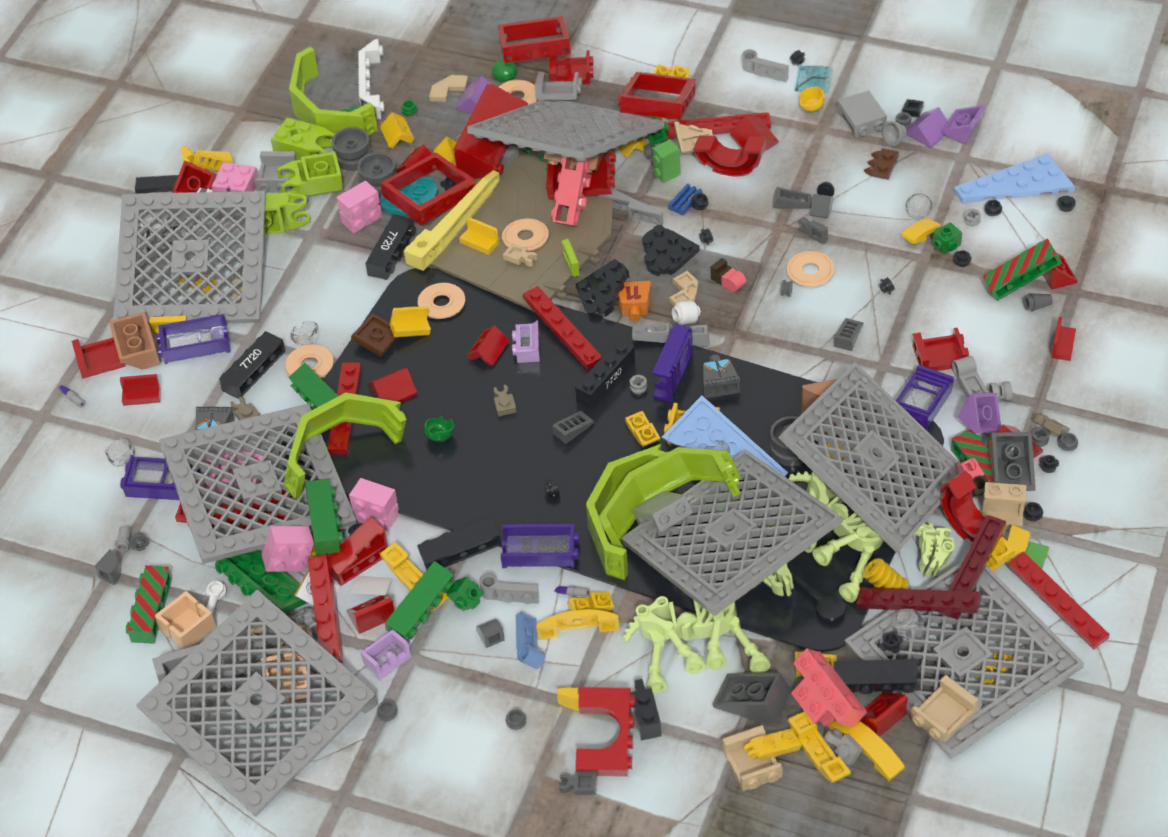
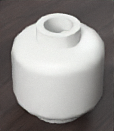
[671,300,700,325]

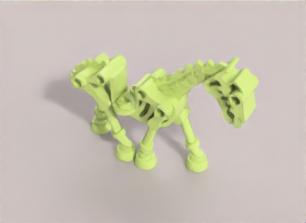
[768,472,955,602]
[623,546,794,693]

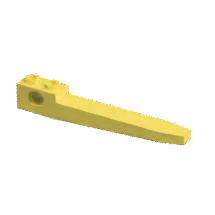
[404,170,500,271]

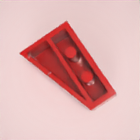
[329,517,388,586]

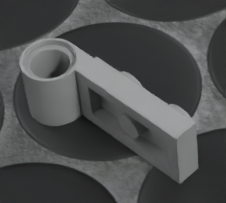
[742,49,789,82]
[952,356,989,397]
[479,573,540,604]

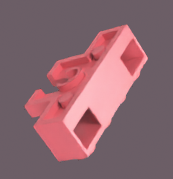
[551,157,592,226]
[791,648,867,727]

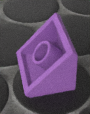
[456,76,491,113]
[942,105,986,145]
[906,107,948,148]
[957,393,1001,434]

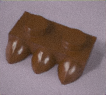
[864,148,899,180]

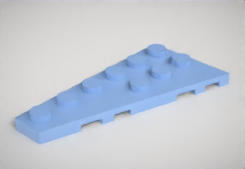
[954,153,1075,203]
[661,396,788,477]

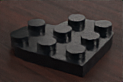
[642,225,700,276]
[575,259,629,318]

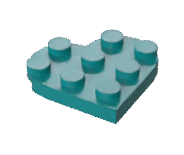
[380,177,438,218]

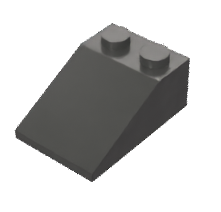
[988,432,1036,491]
[712,673,791,722]

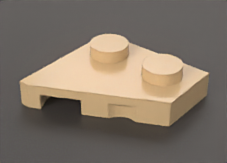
[674,121,713,155]

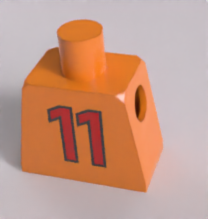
[618,281,651,321]

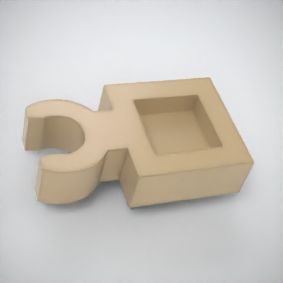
[503,243,538,267]

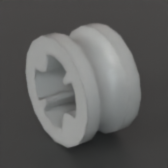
[964,209,981,226]
[630,375,647,394]

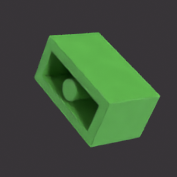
[652,140,681,183]

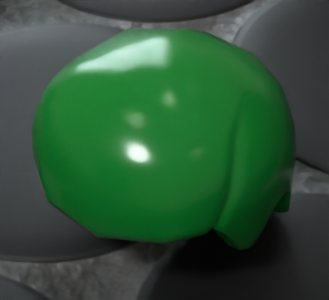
[492,59,518,82]
[423,416,455,443]

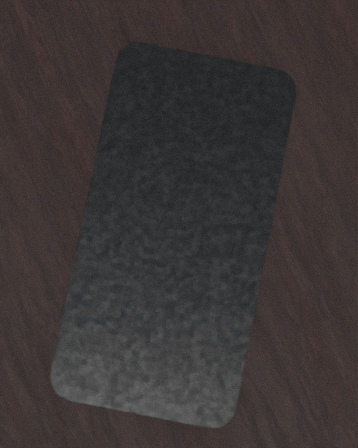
[279,267,944,653]

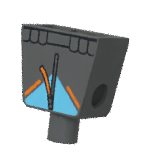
[703,355,740,398]
[196,406,235,430]

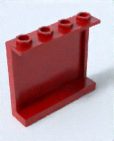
[546,148,617,200]

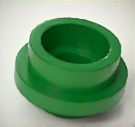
[401,100,418,115]

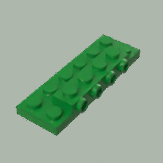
[215,533,308,613]

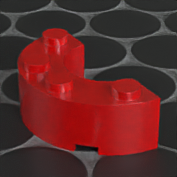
[693,135,766,177]
[940,470,1005,545]

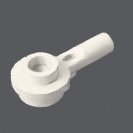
[206,581,226,615]

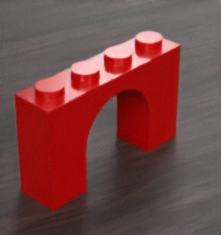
[575,687,635,777]

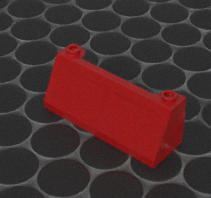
[453,84,528,179]

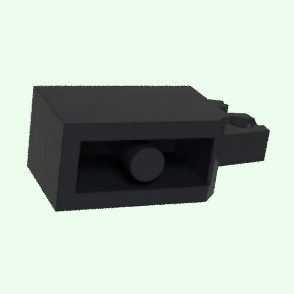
[631,679,662,741]

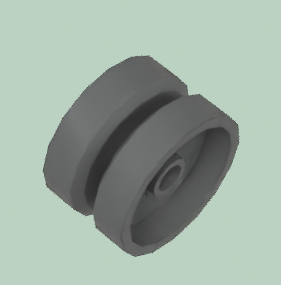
[331,127,372,171]
[357,152,397,196]
[770,416,804,466]

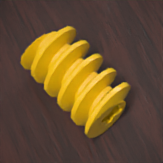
[862,558,908,589]

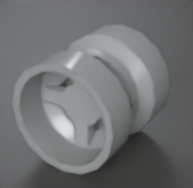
[989,381,1012,401]

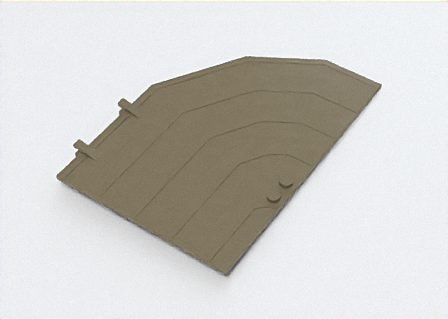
[427,144,615,311]

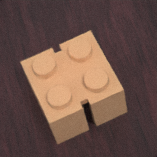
[155,591,216,649]
[261,654,312,703]

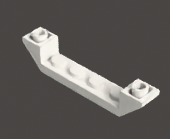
[359,39,384,119]

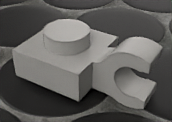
[289,607,317,629]
[825,729,863,766]

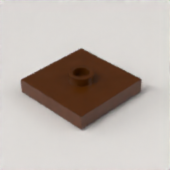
[351,313,400,357]

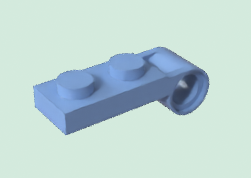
[516,612,545,669]

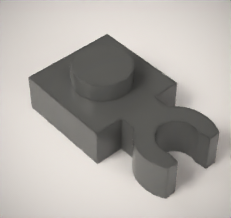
[798,217,828,244]
[559,771,598,795]

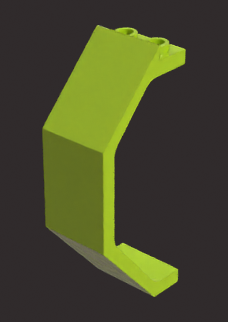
[289,47,378,140]
[284,393,407,499]
[586,444,668,580]
[599,447,741,549]

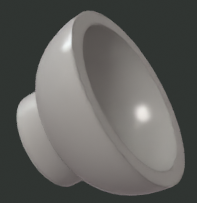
[883,121,906,146]

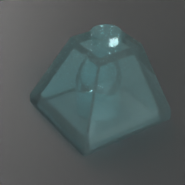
[795,66,833,94]

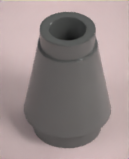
[1023,293,1053,312]

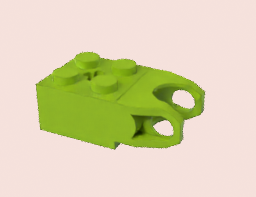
[271,117,335,160]
[277,152,343,196]
[244,192,310,235]

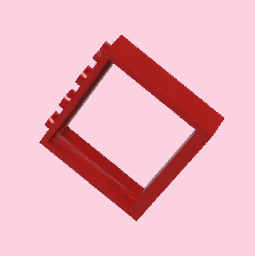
[497,16,571,63]
[618,72,696,120]
[381,152,476,225]

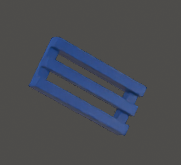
[668,183,702,215]

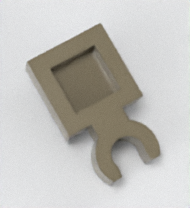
[494,385,517,417]
[230,396,260,420]
[1033,413,1070,437]

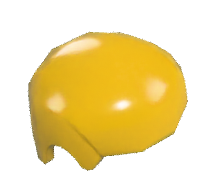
[799,87,825,112]

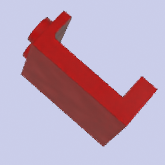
[549,50,594,85]
[912,327,969,371]
[72,337,126,379]

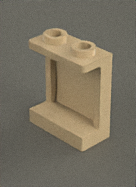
[982,482,1026,530]
[911,675,978,744]
[723,725,782,791]

